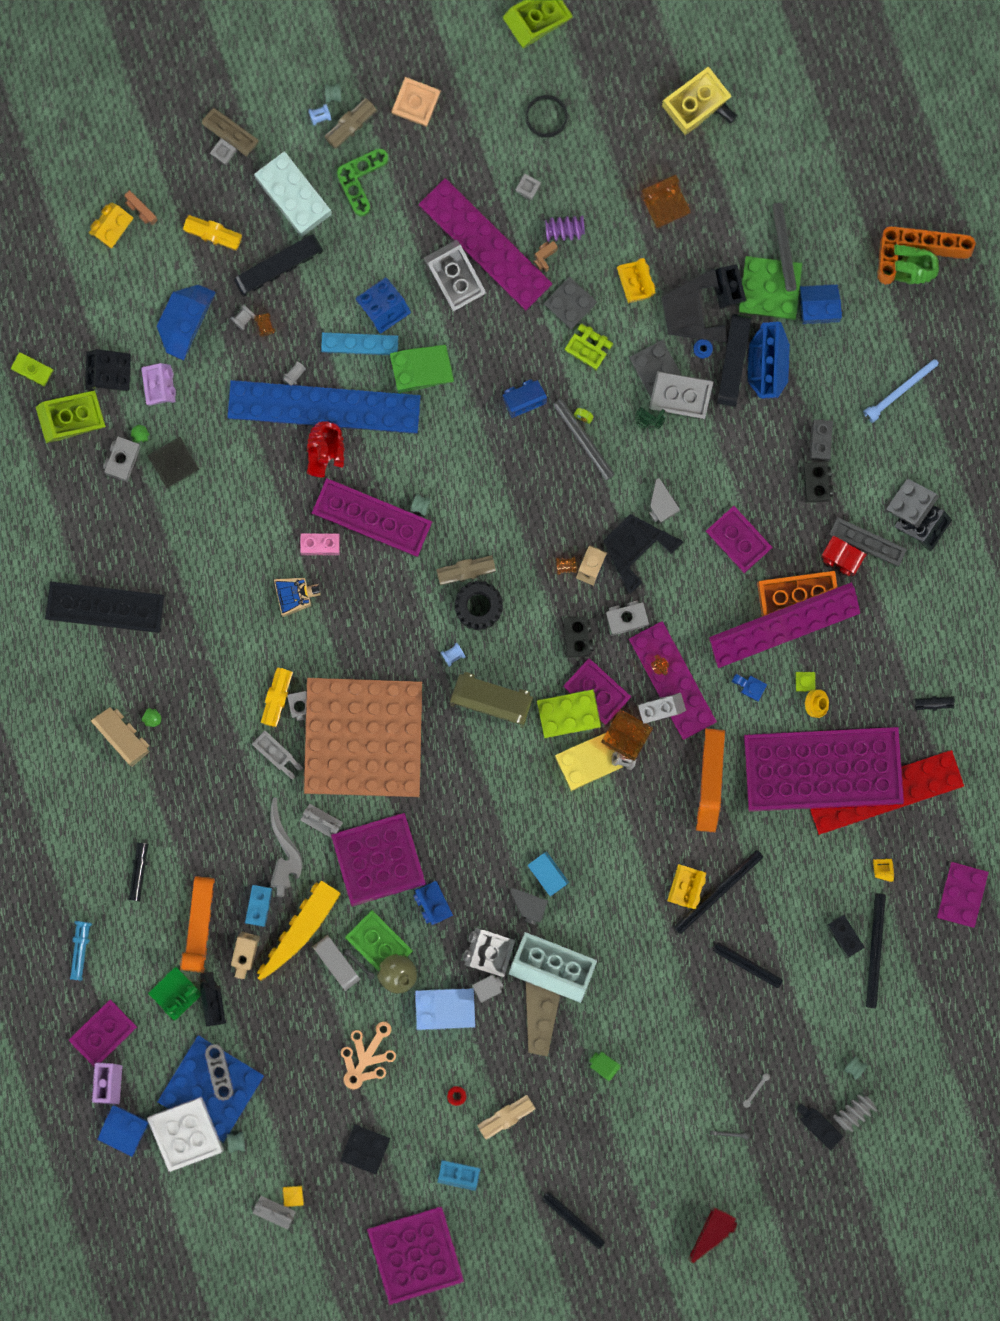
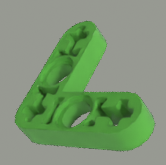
[337,149,388,217]

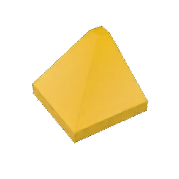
[873,859,894,882]
[283,1186,304,1207]

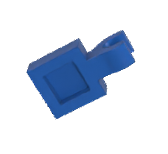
[731,674,767,702]

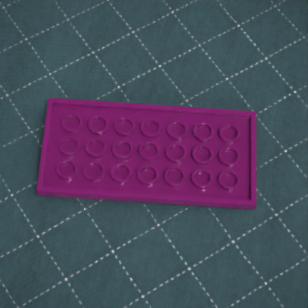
[744,727,904,812]

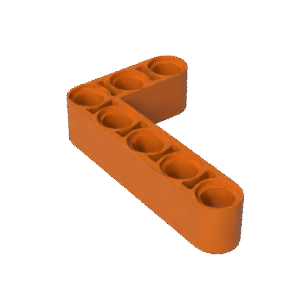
[878,227,976,285]
[696,728,725,832]
[181,876,215,973]

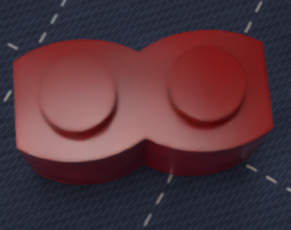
[821,536,866,577]

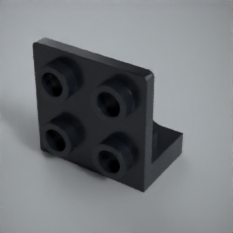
[85,349,131,391]
[895,505,952,551]

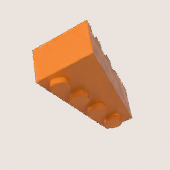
[757,571,837,617]

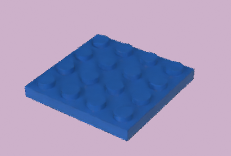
[158,1035,264,1143]

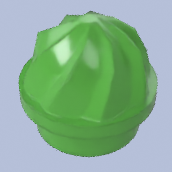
[130,425,150,443]
[141,708,161,727]

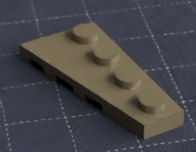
[526,981,560,1057]

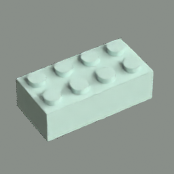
[254,151,332,237]
[509,932,597,1003]

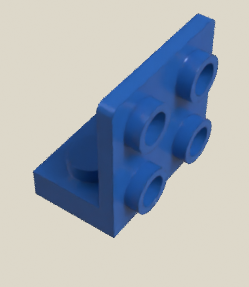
[356,278,411,334]
[413,881,453,926]

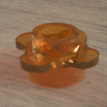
[651,654,669,675]

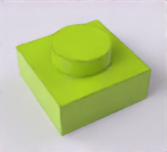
[796,672,815,692]

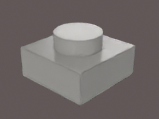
[210,138,237,165]
[515,174,541,200]

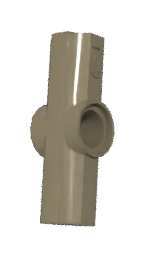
[324,98,377,149]
[436,555,496,586]

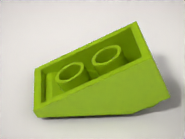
[502,0,573,48]
[35,391,105,443]

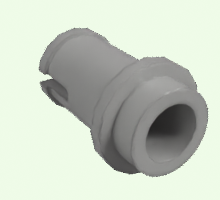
[283,362,306,386]

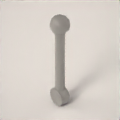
[743,1073,770,1108]

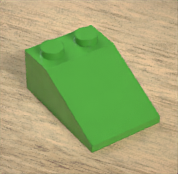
[390,345,454,394]

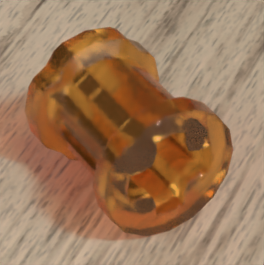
[254,313,276,337]
[556,557,577,575]

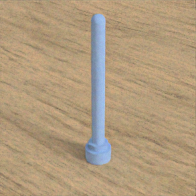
[863,359,938,423]

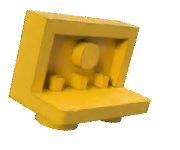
[89,203,133,249]
[617,258,656,303]
[667,864,706,909]

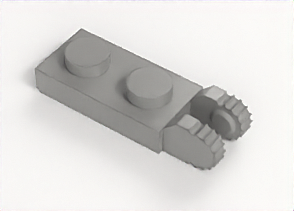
[252,730,303,780]

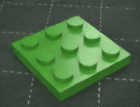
[739,256,802,320]

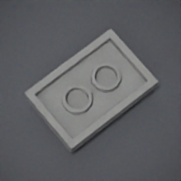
[649,371,713,419]

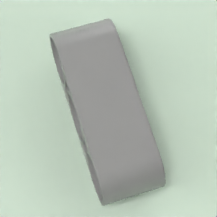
[312,935,361,991]
[206,1045,233,1100]

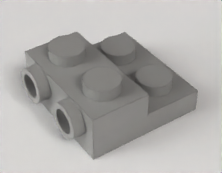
[463,928,515,977]

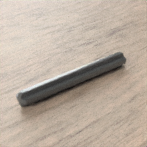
[772,202,796,292]
[554,399,614,480]

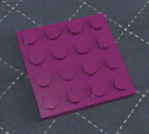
[331,813,426,907]
[367,1206,464,1305]

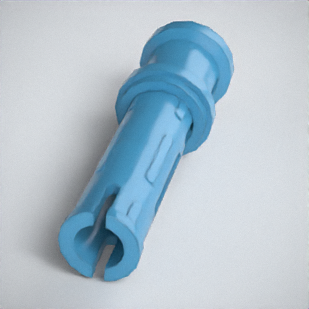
[70,921,92,980]

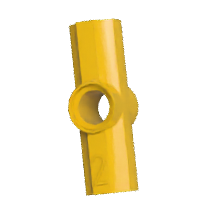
[183,215,242,251]
[261,667,293,728]

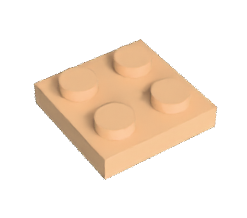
[392,77,441,127]

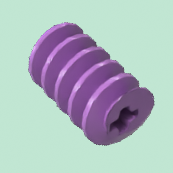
[545,216,584,242]

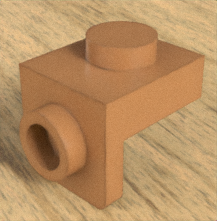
[534,241,558,272]

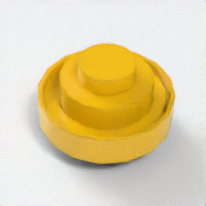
[805,689,829,718]

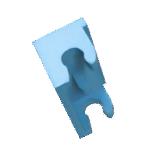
[527,852,569,896]
[438,1160,480,1191]

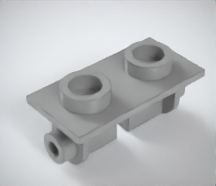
[300,804,343,838]
[253,1196,296,1229]

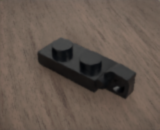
[200,972,226,1027]
[796,1103,844,1151]

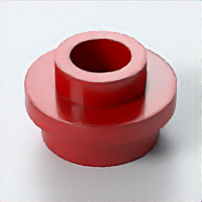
[447,1086,466,1106]

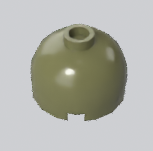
[377,954,417,994]

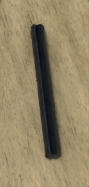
[674,850,763,934]
[866,893,886,1008]

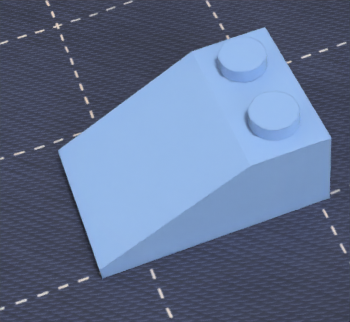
[415,989,475,1030]

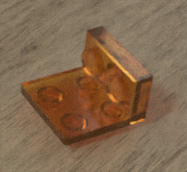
[641,175,691,228]
[601,709,653,761]

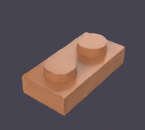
[124,190,158,226]

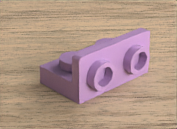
[142,363,176,406]

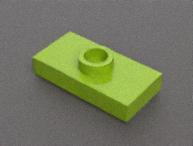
[11,352,54,387]

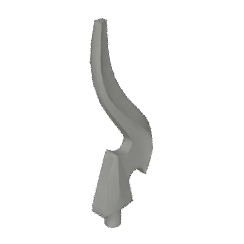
[270,797,303,897]

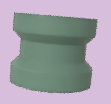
[325,83,341,103]
[411,493,431,516]
[844,1055,868,1080]
[227,1132,245,1153]

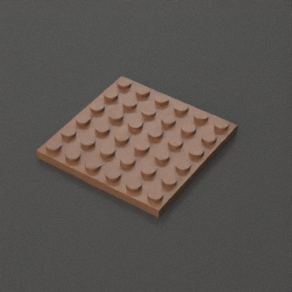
[304,678,422,797]

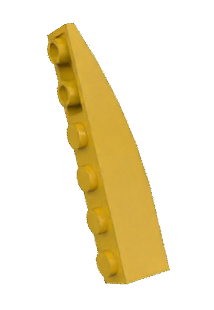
[257,881,341,981]

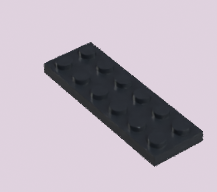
[45,581,165,633]

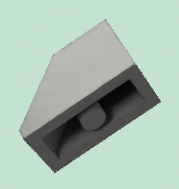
[510,888,548,925]

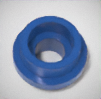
[694,339,713,359]

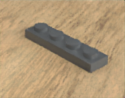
[829,517,907,567]

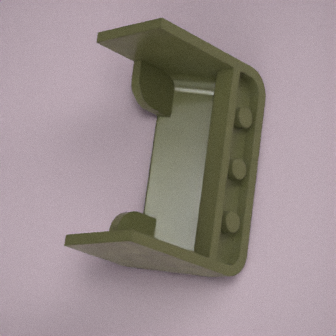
[450,672,533,729]

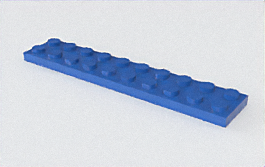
[227,380,421,434]

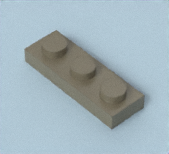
[201,108,259,156]

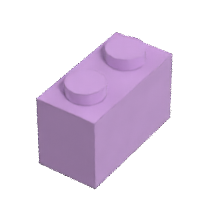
[92,1063,122,1104]

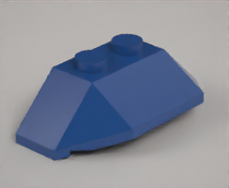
[157,285,216,361]
[747,322,790,399]

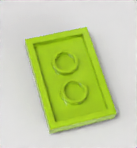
[537,689,601,738]

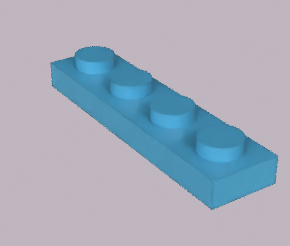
[321,333,398,355]

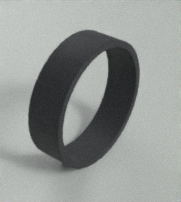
[526,95,567,138]

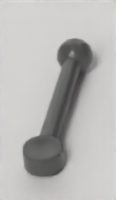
[344,949,375,980]
[710,1131,750,1140]

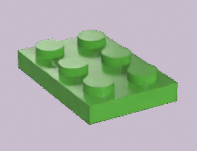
[345,910,413,971]

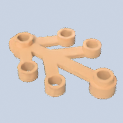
[341,1022,396,1089]

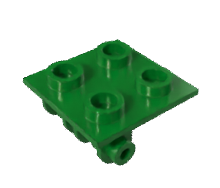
[148,966,201,1021]

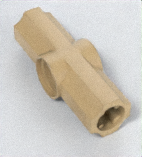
[477,1095,535,1139]

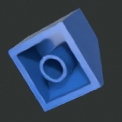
[800,284,842,324]
[503,380,547,418]
[98,1105,149,1157]

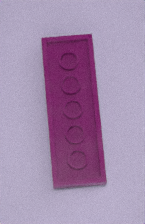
[312,478,432,557]
[629,621,717,740]

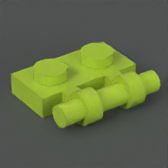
[564,323,614,371]

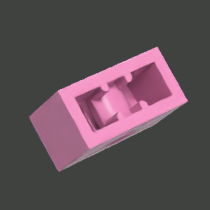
[301,534,340,555]

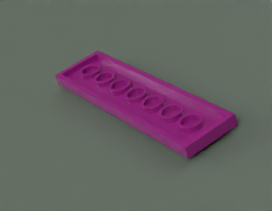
[419,178,553,311]
[708,582,861,668]

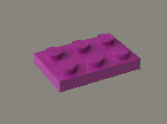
[705,506,773,574]
[563,658,631,726]
[937,862,989,928]
[68,999,137,1068]

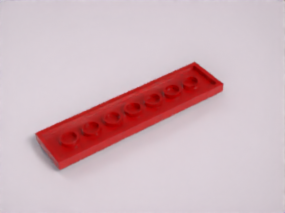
[810,750,964,835]

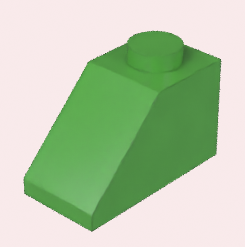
[589,1051,621,1081]

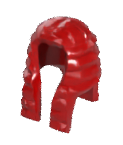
[307,421,345,478]

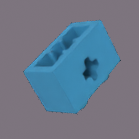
[245,885,273,927]

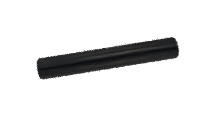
[713,943,783,988]
[542,1192,605,1249]

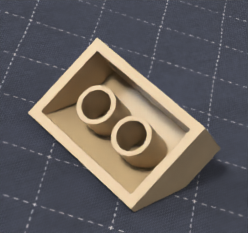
[91,708,150,767]

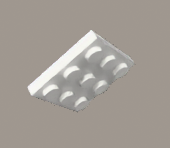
[147,1097,224,1172]

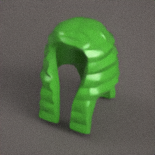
[883,245,939,284]

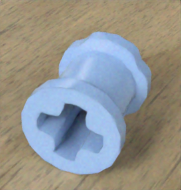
[308,104,331,126]
[440,643,465,667]

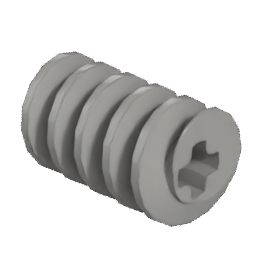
[833,1092,877,1132]

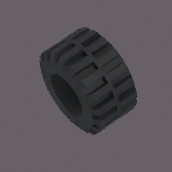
[455,580,503,631]

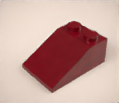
[688,1206,738,1263]

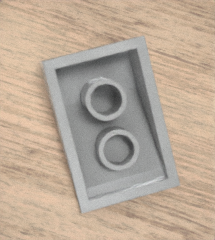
[424,239,486,311]

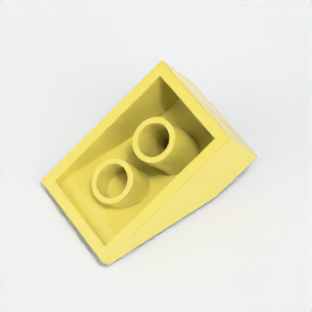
[662,67,731,135]
[555,733,623,791]

